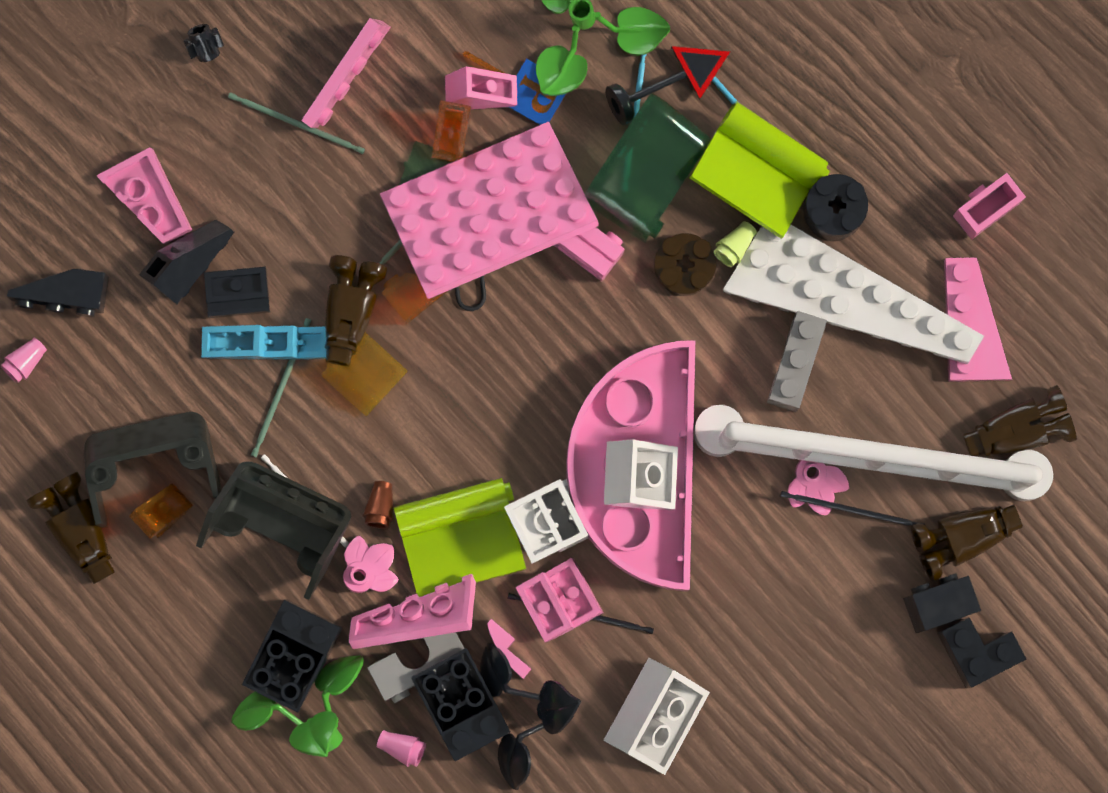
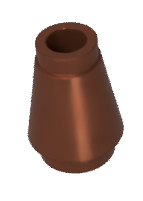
[362,481,393,529]

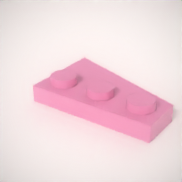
[96,147,193,244]

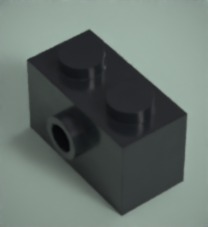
[903,573,981,633]

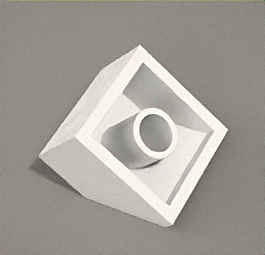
[604,440,678,510]

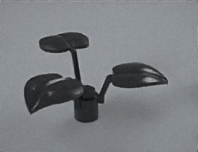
[480,643,581,790]

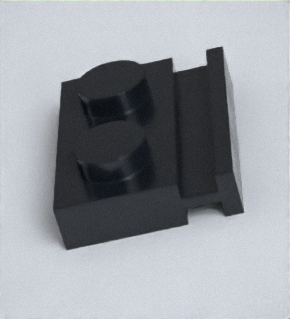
[204,266,270,318]

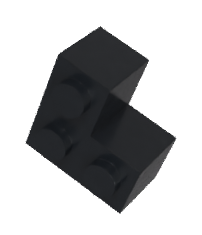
[937,617,1027,689]

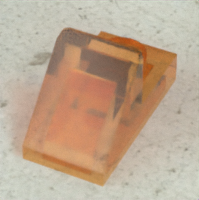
[129,483,193,539]

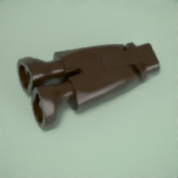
[324,255,388,366]
[963,385,1077,457]
[26,472,115,584]
[911,505,1023,581]

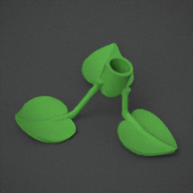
[536,0,670,96]
[231,656,364,757]

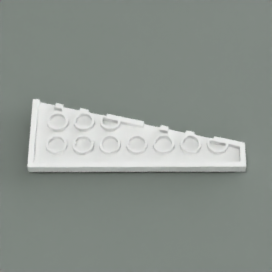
[723,225,984,364]

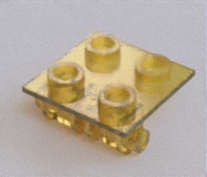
[321,332,408,417]

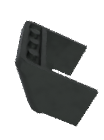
[84,412,222,528]
[196,461,351,600]

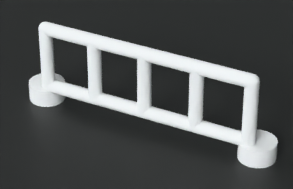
[694,405,1053,501]

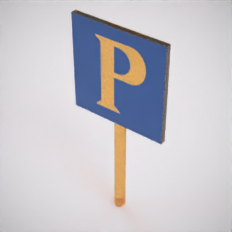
[463,51,566,125]

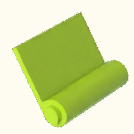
[689,101,830,239]
[394,478,526,597]

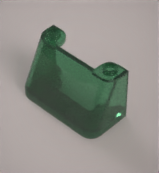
[585,93,712,243]

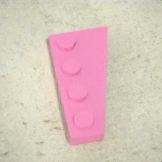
[301,18,391,128]
[349,574,476,649]

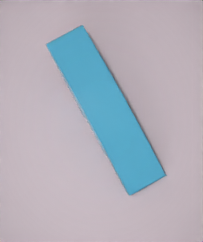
[201,325,328,359]

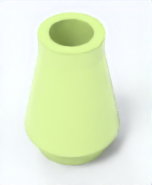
[714,221,757,267]

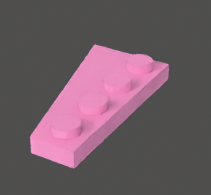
[944,258,1012,382]

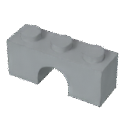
[767,311,827,412]
[367,632,465,703]

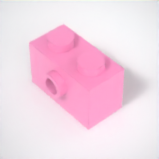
[953,173,1026,240]

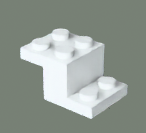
[504,479,588,564]

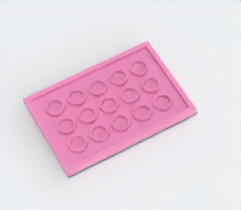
[380,122,599,299]

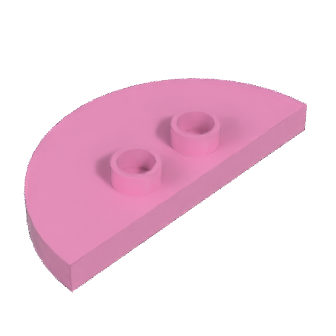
[566,341,695,592]

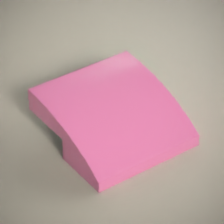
[516,558,603,642]

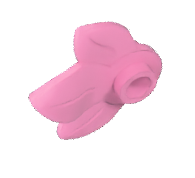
[788,460,849,516]
[343,536,399,593]

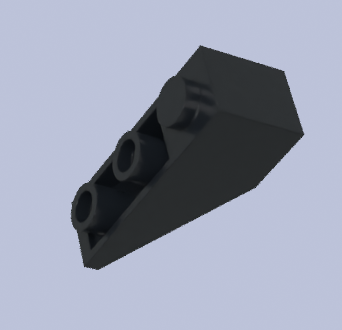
[139,220,235,304]
[7,268,109,317]

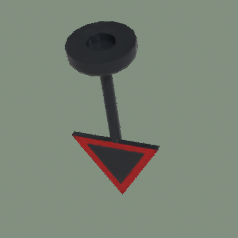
[605,46,731,126]

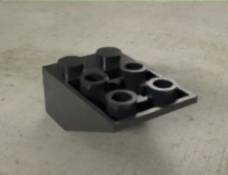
[242,599,343,713]
[411,648,511,761]

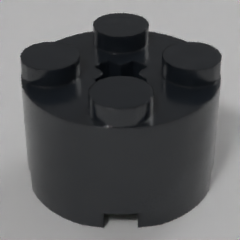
[803,174,868,241]

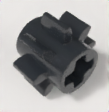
[184,24,224,62]

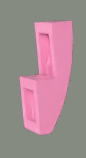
[487,619,531,679]

